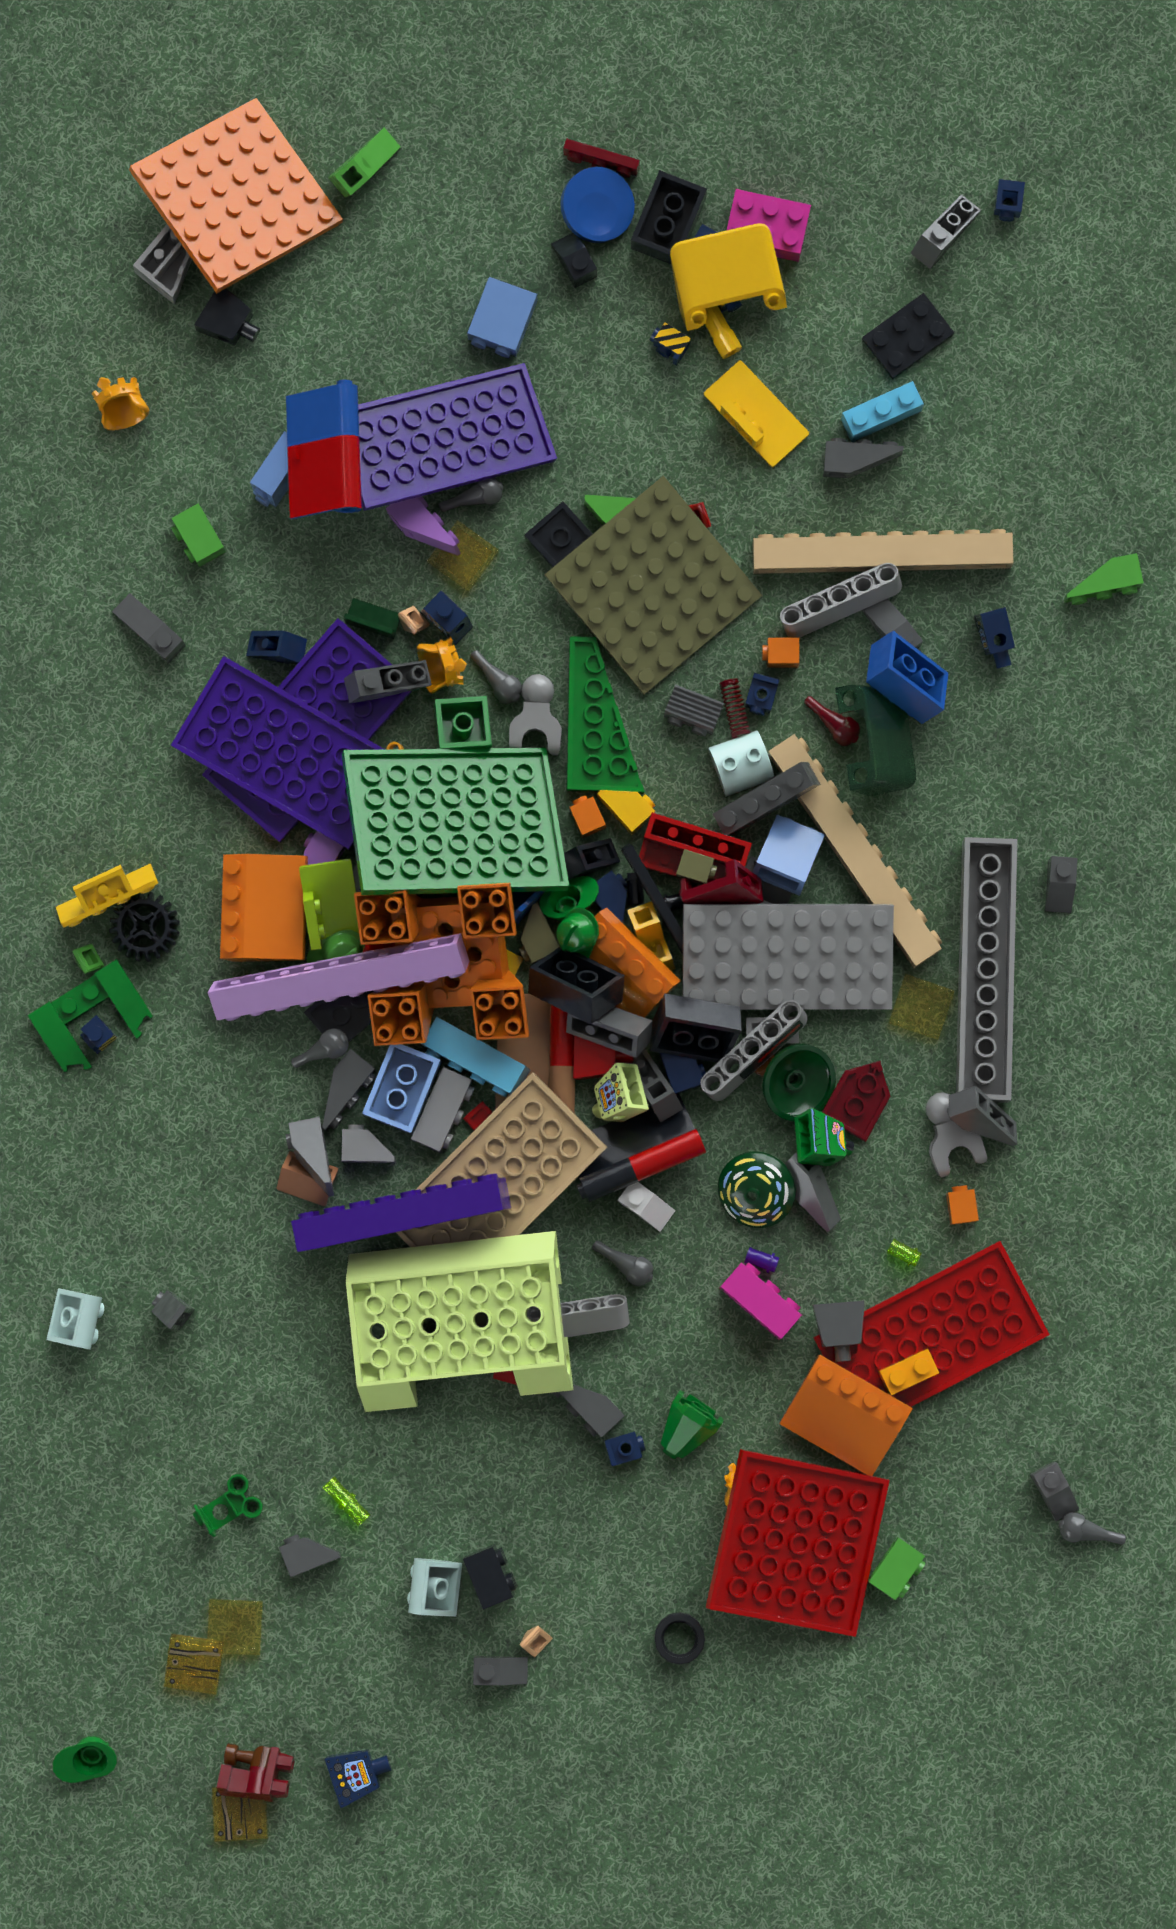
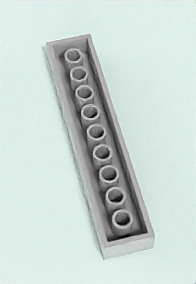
[956,837,1017,1103]

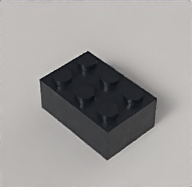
[631,170,707,265]
[528,947,625,1024]
[650,993,742,1063]
[463,1544,518,1610]

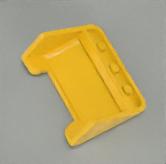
[670,223,787,331]

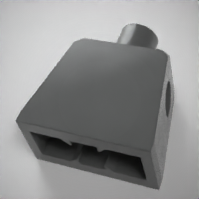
[812,1301,864,1362]

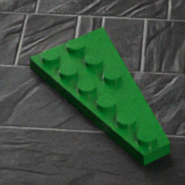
[566,636,645,794]

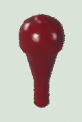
[804,696,861,746]

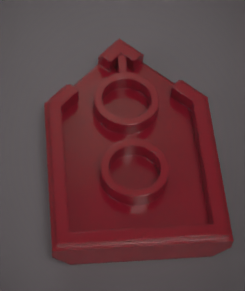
[822,1061,891,1142]

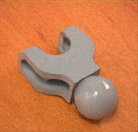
[509,674,562,756]
[926,1092,987,1178]

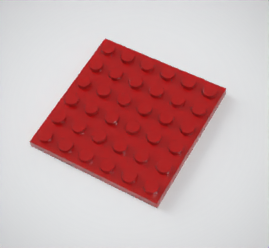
[706,1449,890,1637]

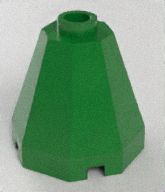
[660,1390,724,1459]

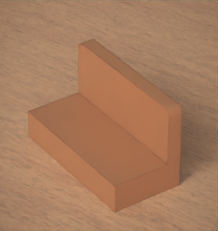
[277,1151,339,1206]

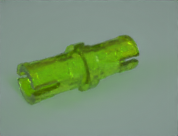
[322,1476,371,1527]

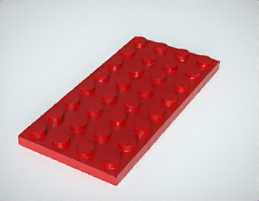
[813,1241,1050,1407]

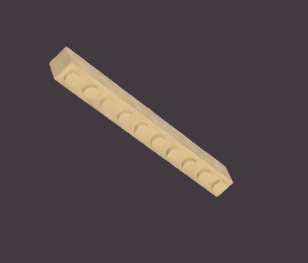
[753,529,1013,574]
[768,734,942,968]

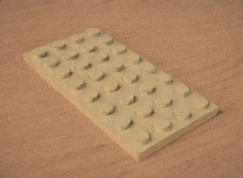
[396,1072,608,1247]

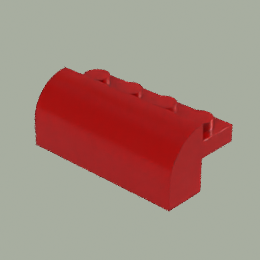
[639,812,752,885]

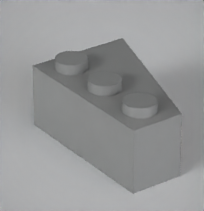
[133,225,192,305]

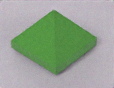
[72,944,104,974]

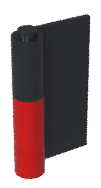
[577,1094,706,1202]

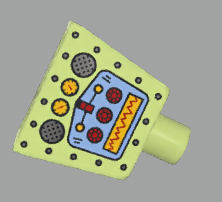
[592,1062,649,1122]

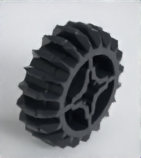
[109,892,180,962]

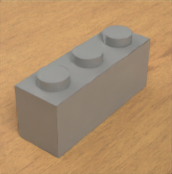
[411,1067,475,1153]

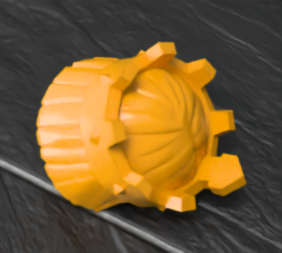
[92,377,149,431]
[416,637,467,694]

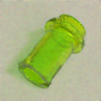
[887,1238,922,1267]

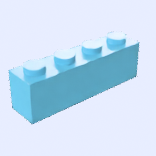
[421,1017,530,1098]

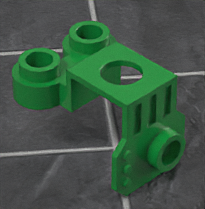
[193,1474,263,1537]

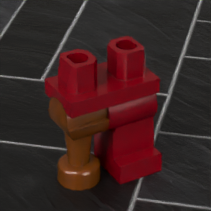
[216,1743,295,1802]

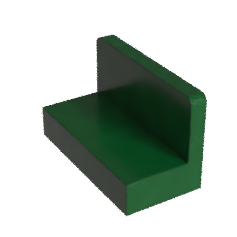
[344,598,400,639]

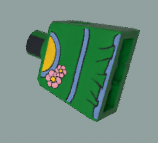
[794,1108,854,1166]

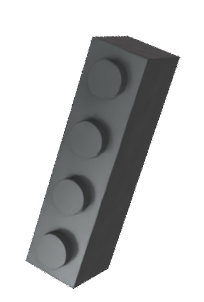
[713,762,821,836]

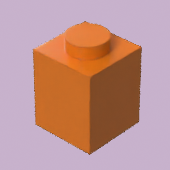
[762,638,799,668]
[569,796,606,839]
[946,1185,979,1225]

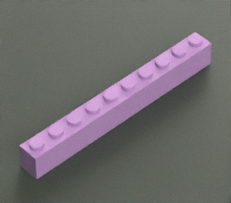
[208,933,470,1021]

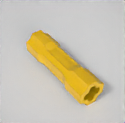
[705,306,742,359]

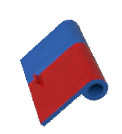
[286,380,362,519]

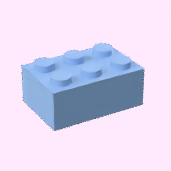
[362,1044,442,1135]

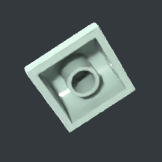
[708,730,774,797]
[47,1288,104,1350]
[407,1558,462,1617]

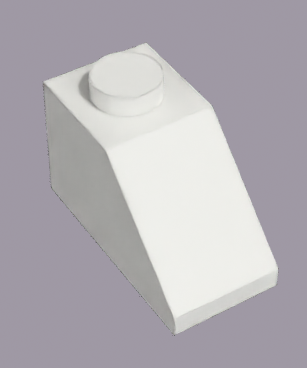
[618,1182,675,1232]

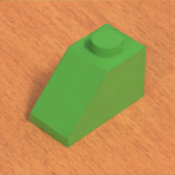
[584,495,636,525]

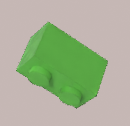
[171,503,226,567]
[868,1537,925,1600]

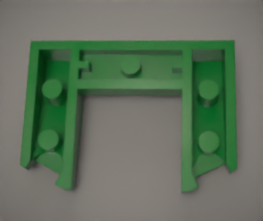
[28,959,153,1072]

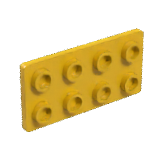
[704,360,809,468]
[56,864,158,928]

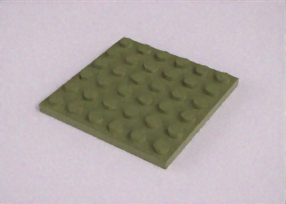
[544,475,762,695]

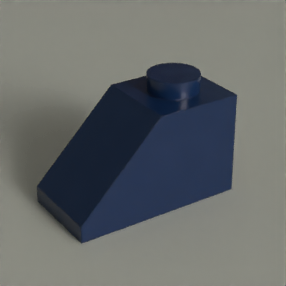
[246,631,307,664]
[594,870,628,923]
[659,1053,706,1094]

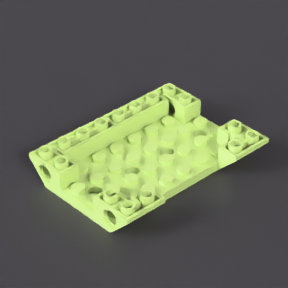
[346,1231,573,1412]

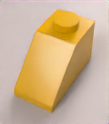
[597,790,655,835]

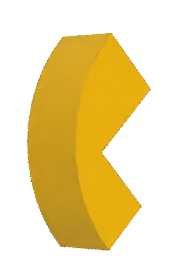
[627,901,675,971]

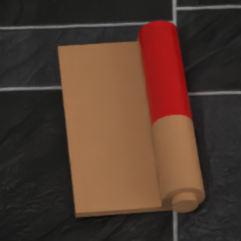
[495,993,575,1113]

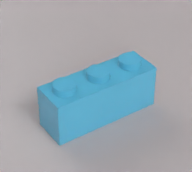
[841,381,924,442]

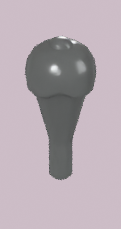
[439,477,503,512]
[470,650,522,704]
[291,1028,349,1068]
[592,1241,654,1286]
[1059,1512,1126,1545]

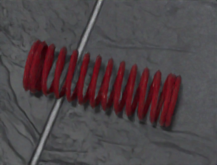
[719,678,751,738]

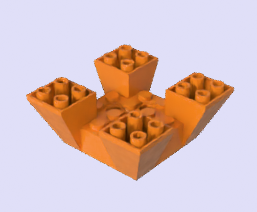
[354,883,529,1046]

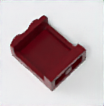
[680,859,763,904]

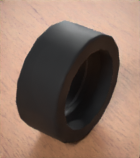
[654,1612,705,1665]

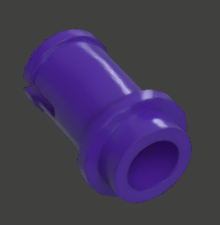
[744,1247,779,1273]

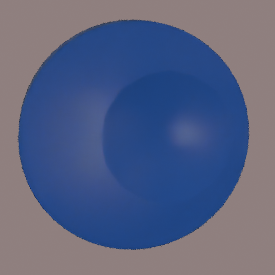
[561,167,635,243]

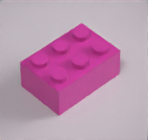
[726,189,811,262]
[720,1262,802,1340]

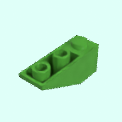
[328,127,400,198]
[1064,553,1144,605]

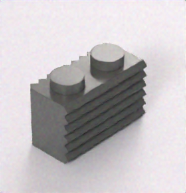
[664,684,724,737]

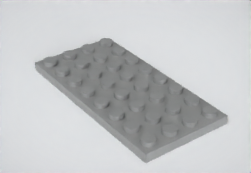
[682,904,894,1010]

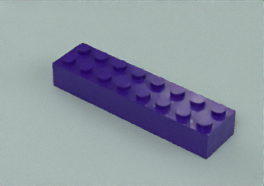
[291,1173,512,1252]

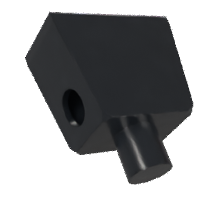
[194,288,260,346]

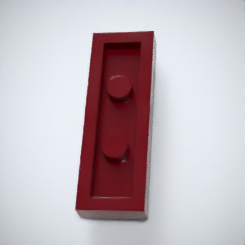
[563,138,640,178]

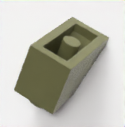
[519,903,559,965]

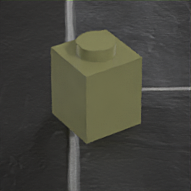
[676,849,717,885]

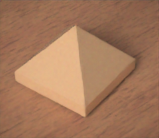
[398,606,430,634]
[520,1626,553,1658]

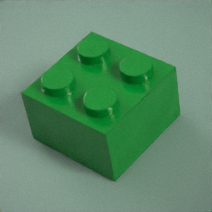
[433,696,492,749]

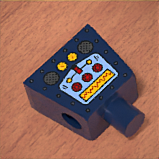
[420,591,473,645]
[974,607,1015,669]
[325,1749,392,1808]

